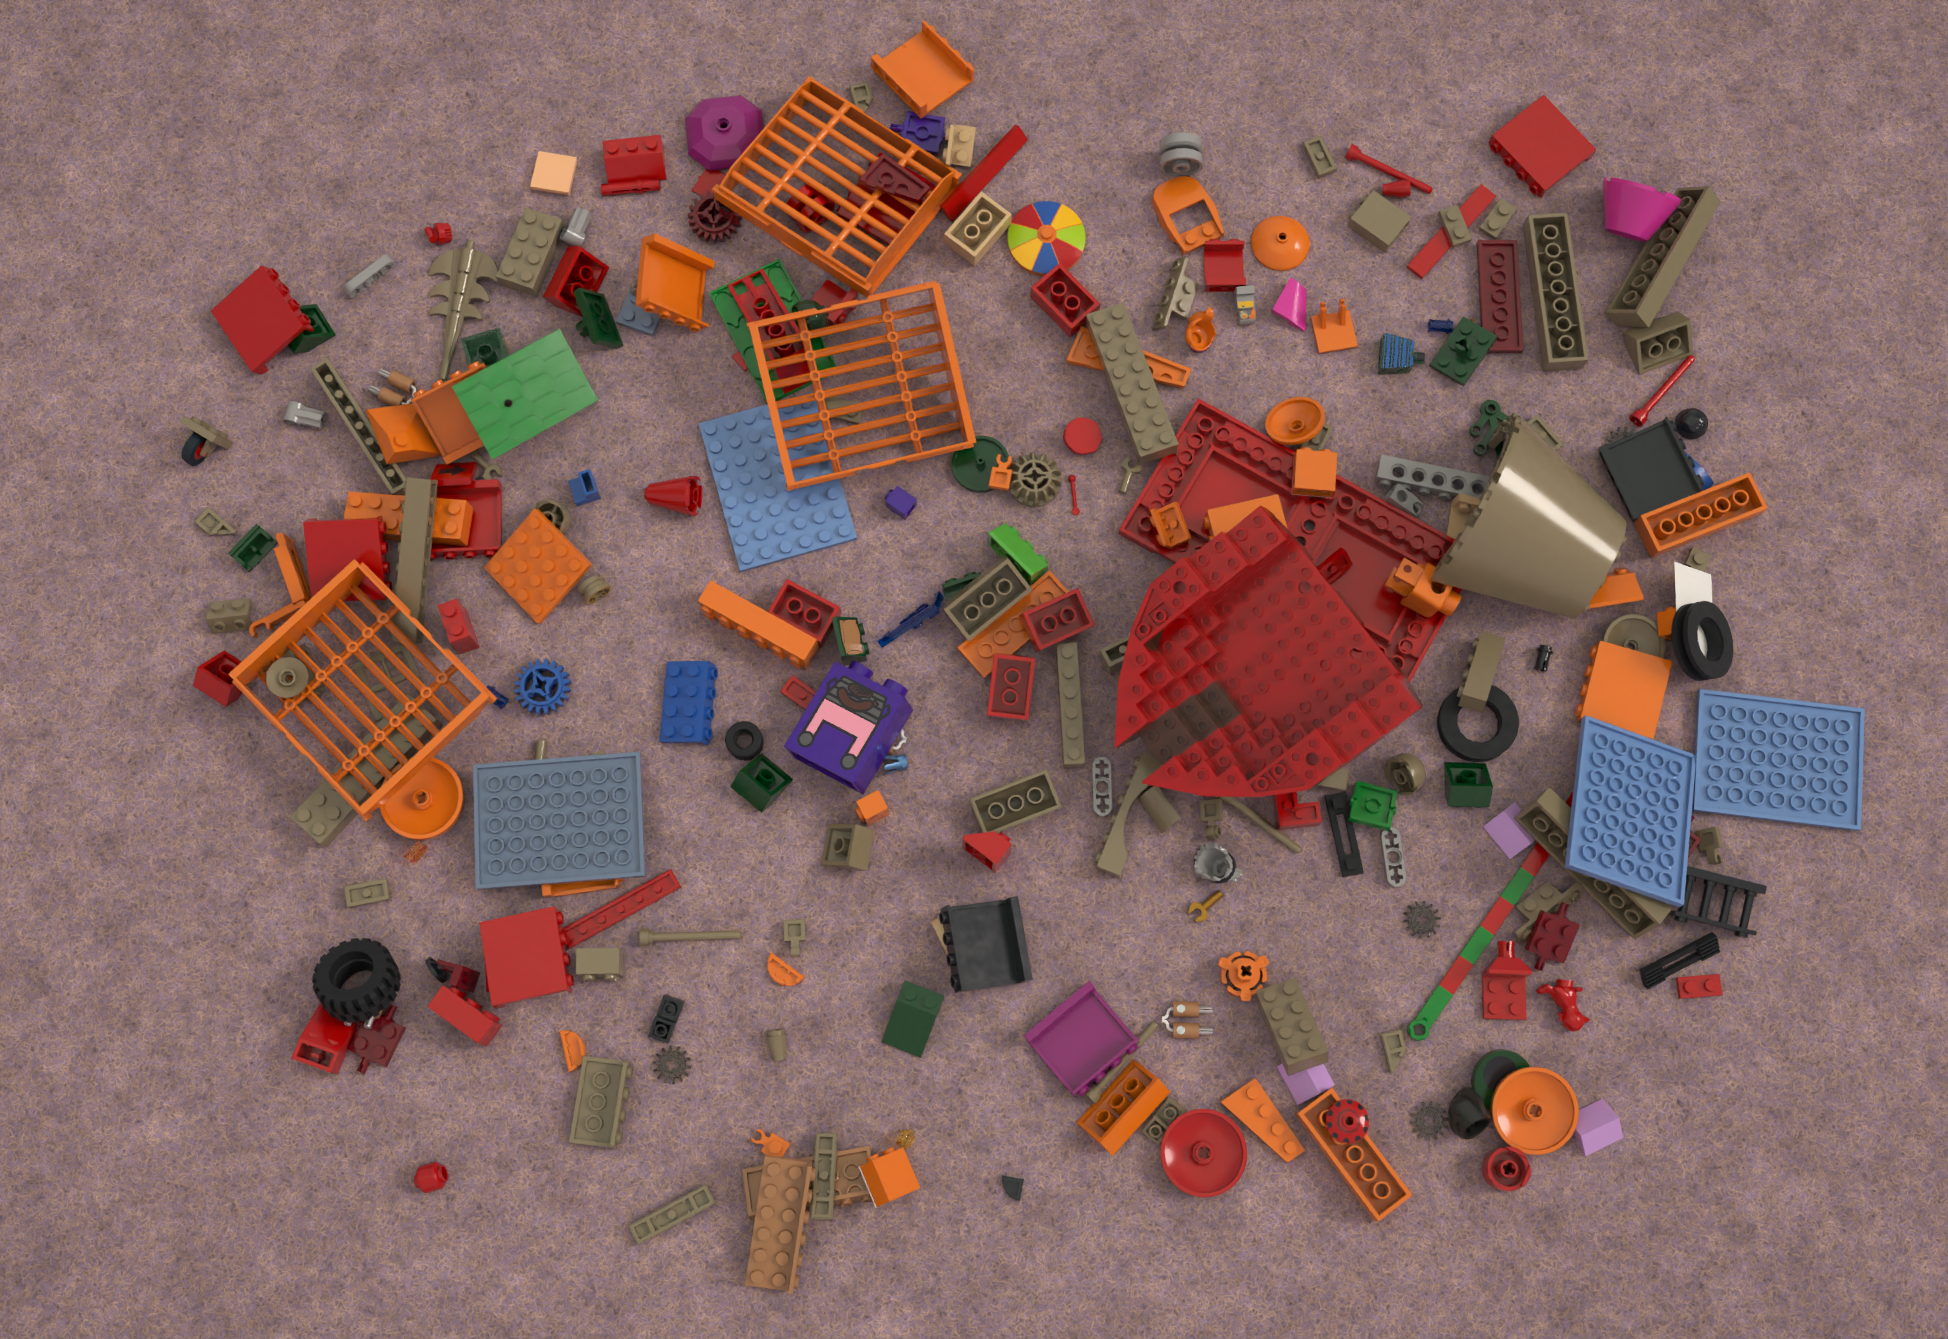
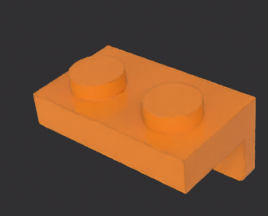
[1150,502,1192,549]

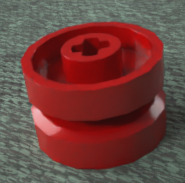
[787,184,835,233]

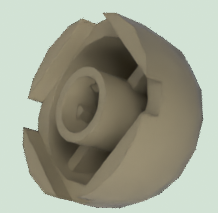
[530,499,571,535]
[1384,753,1426,796]

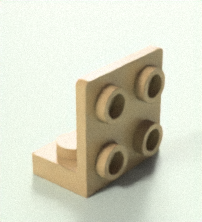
[943,124,976,167]
[1446,493,1481,539]

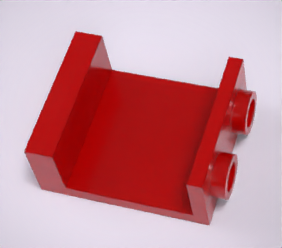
[1204,239,1246,292]

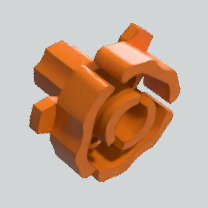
[1218,951,1269,1002]

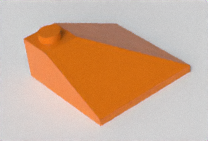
[366,404,442,464]

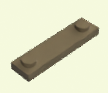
[810,1133,838,1221]
[628,1184,716,1245]

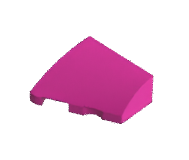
[1271,277,1306,332]

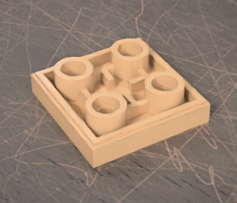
[530,151,578,195]

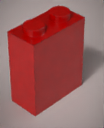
[437,598,480,654]

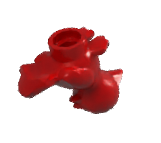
[1536,979,1590,1032]

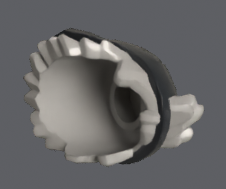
[1194,843,1243,884]

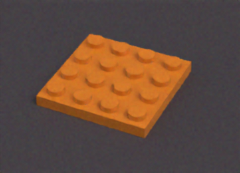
[484,508,593,624]

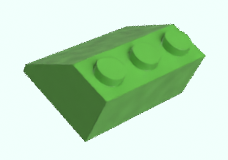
[988,523,1048,586]

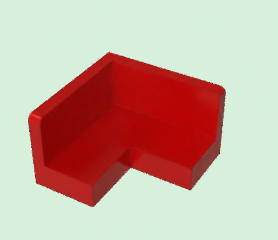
[1272,792,1322,830]

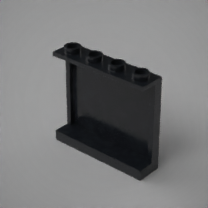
[1598,417,1704,522]
[939,896,1033,993]

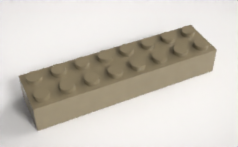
[1606,186,1721,328]
[1523,212,1589,371]
[1086,302,1179,465]
[290,693,442,848]
[1514,787,1672,939]

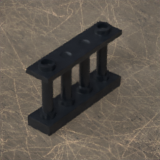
[1668,866,1767,938]

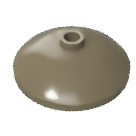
[1603,614,1665,658]

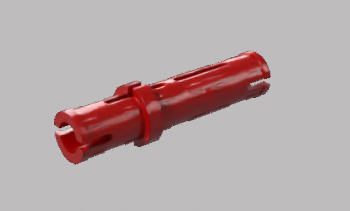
[601,178,661,196]

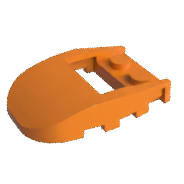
[1152,176,1224,255]

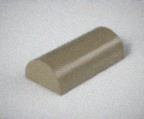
[969,769,1062,833]

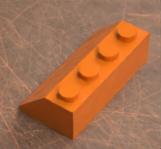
[1588,567,1644,609]
[1076,1059,1170,1156]

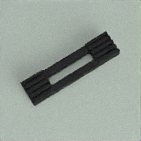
[1324,792,1364,877]
[1639,932,1720,989]

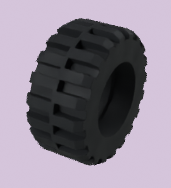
[312,938,401,1023]

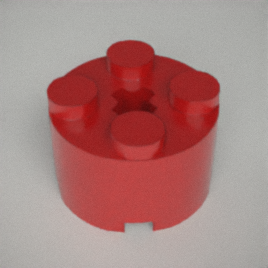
[1482,1147,1531,1191]

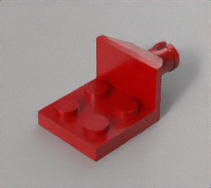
[1482,941,1532,1020]

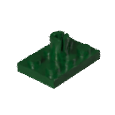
[573,288,624,349]
[1430,316,1497,386]

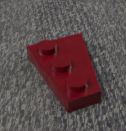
[859,153,930,204]

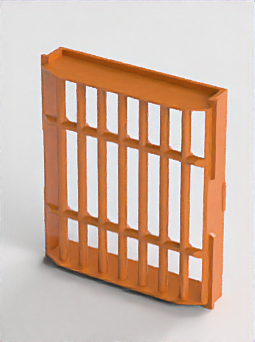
[712,76,962,298]
[746,281,976,491]
[228,559,497,822]

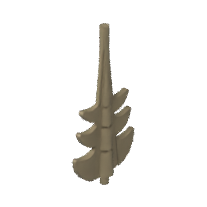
[429,240,498,381]

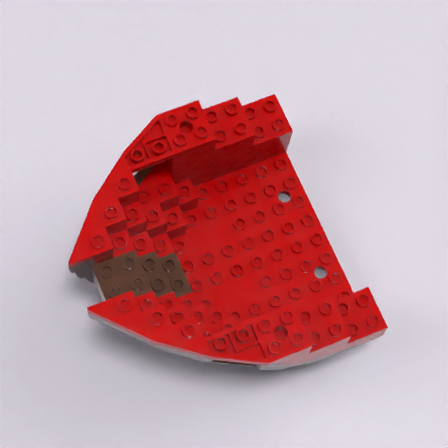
[1114,506,1423,797]

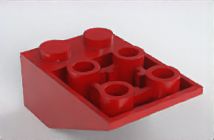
[291,1003,360,1074]

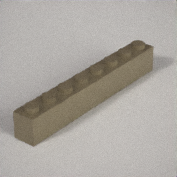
[310,358,407,496]
[390,477,438,644]

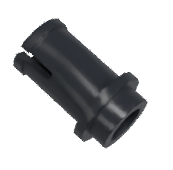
[1534,645,1553,672]

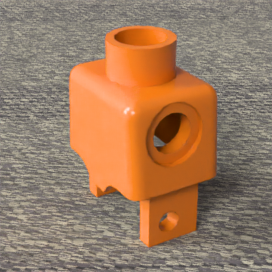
[1384,558,1462,617]

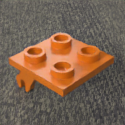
[1310,299,1358,354]

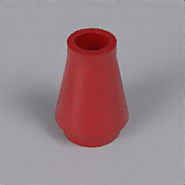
[1383,179,1411,199]

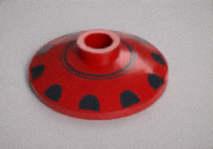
[1326,1099,1369,1144]

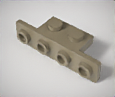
[1153,256,1198,331]
[1515,881,1583,945]

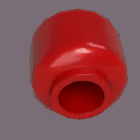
[414,1162,448,1193]

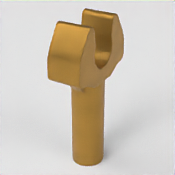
[1188,890,1223,922]

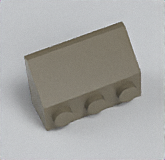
[1624,311,1693,375]

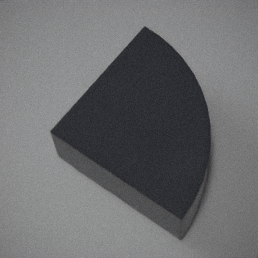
[1002,1175,1024,1201]

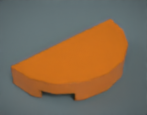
[767,952,805,986]
[559,1030,586,1073]

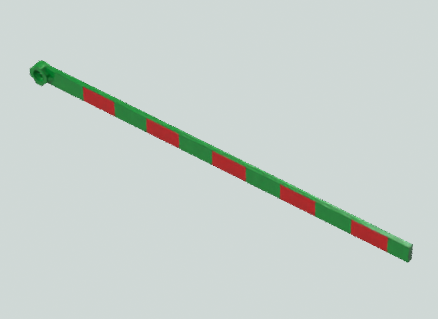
[1407,791,1573,1041]

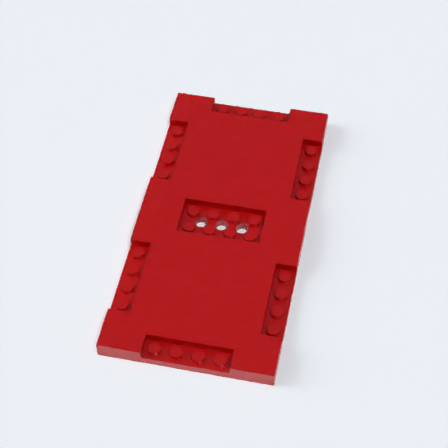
[1118,398,1462,682]

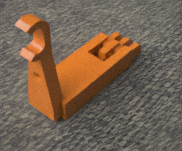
[249,532,311,638]

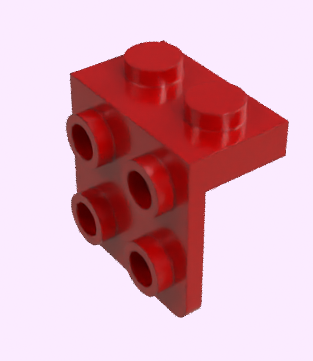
[805,280,859,326]

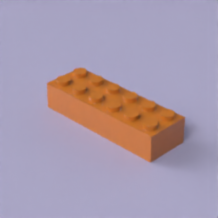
[1633,472,1768,558]
[344,491,473,546]
[698,580,819,670]
[1294,1088,1412,1222]

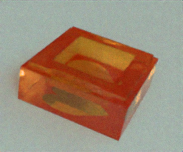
[404,840,428,864]

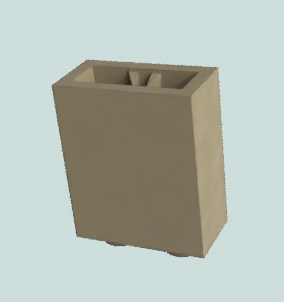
[1348,190,1412,253]

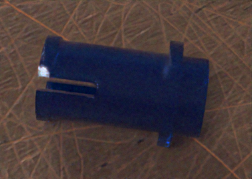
[1428,319,1453,334]
[487,685,509,710]

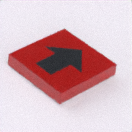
[430,462,477,487]

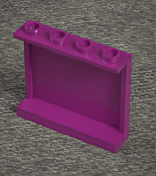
[1024,981,1140,1098]

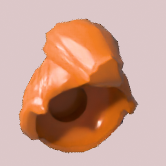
[1185,307,1217,353]

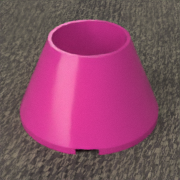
[1602,177,1681,242]

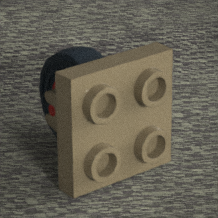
[179,416,233,466]

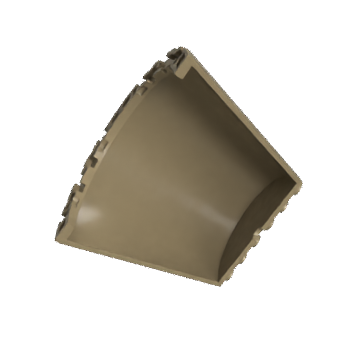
[1431,413,1627,619]

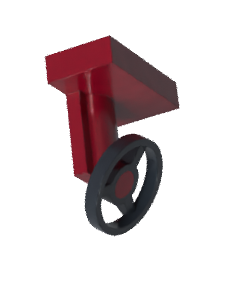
[425,957,480,993]

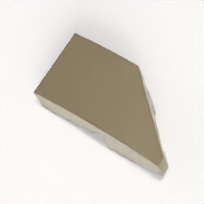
[194,507,237,536]

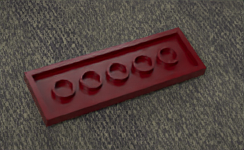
[1476,240,1524,353]

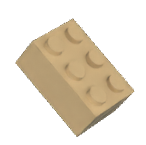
[944,192,1012,266]

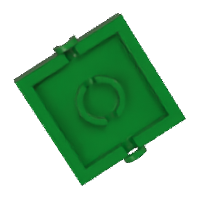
[1348,781,1397,831]

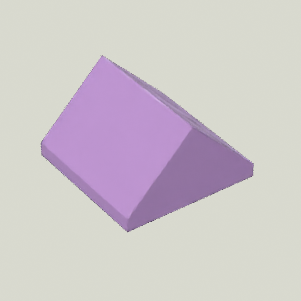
[1483,802,1535,860]
[1276,1064,1335,1105]
[1573,1098,1623,1156]

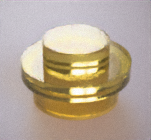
[896,1129,915,1150]

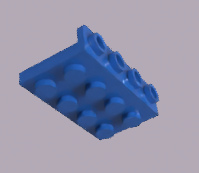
[659,661,718,745]

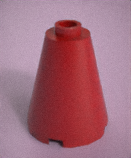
[644,476,703,516]

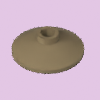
[266,657,309,698]

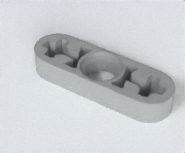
[344,255,396,298]
[1092,757,1112,817]
[1380,827,1406,888]

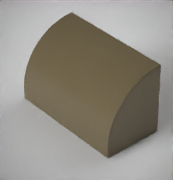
[1138,786,1181,833]

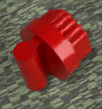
[424,222,452,245]

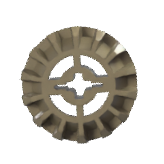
[1009,452,1062,507]

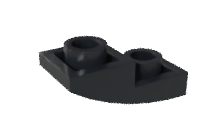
[648,994,685,1043]

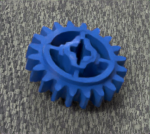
[514,658,572,716]

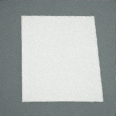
[1674,562,1712,657]

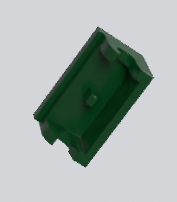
[228,524,278,572]

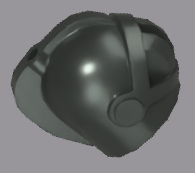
[1448,1087,1492,1140]

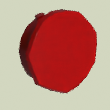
[1063,417,1102,455]

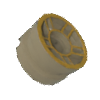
[578,574,611,604]

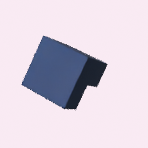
[568,469,601,507]

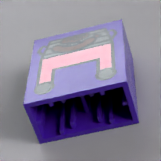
[784,661,913,795]

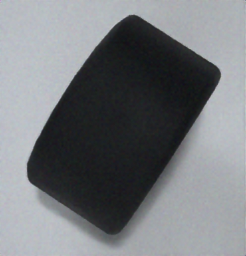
[725,721,764,761]

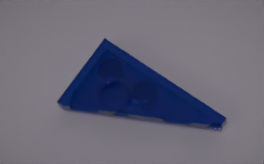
[877,591,944,648]

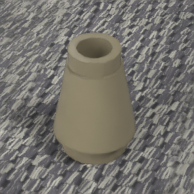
[766,1029,787,1061]

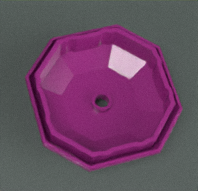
[685,95,764,171]

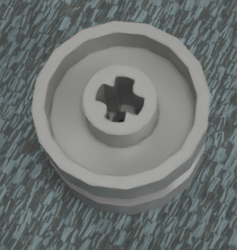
[1159,132,1203,176]

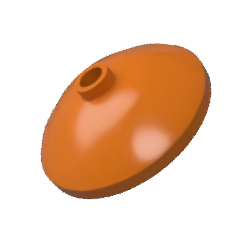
[1251,216,1310,271]
[1265,397,1325,445]

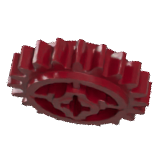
[688,191,743,243]

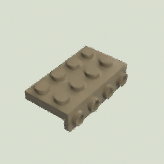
[569,1056,633,1149]

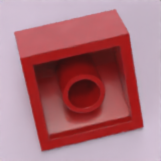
[193,650,249,707]

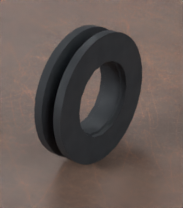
[1671,601,1733,681]
[1437,685,1519,762]

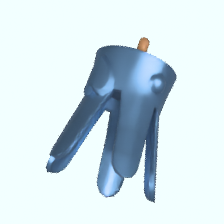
[884,754,913,775]

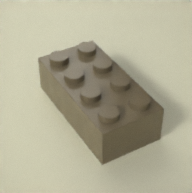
[496,207,565,297]
[940,556,1032,641]
[1256,978,1329,1076]

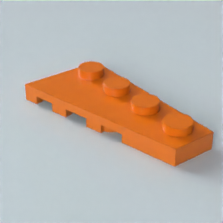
[1220,1078,1305,1163]

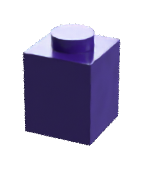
[885,486,917,520]

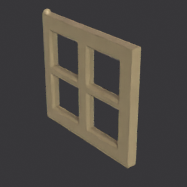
[353,643,427,722]

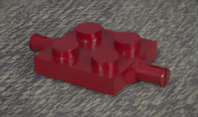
[1525,902,1580,971]
[348,1003,406,1074]

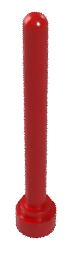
[1345,144,1433,194]
[1629,355,1695,427]

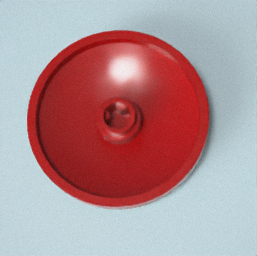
[1160,1109,1247,1197]

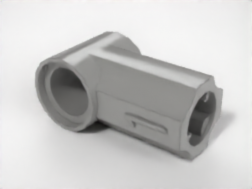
[559,207,591,246]
[283,401,327,429]

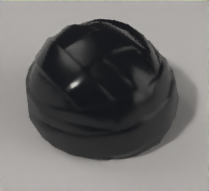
[1675,408,1708,439]

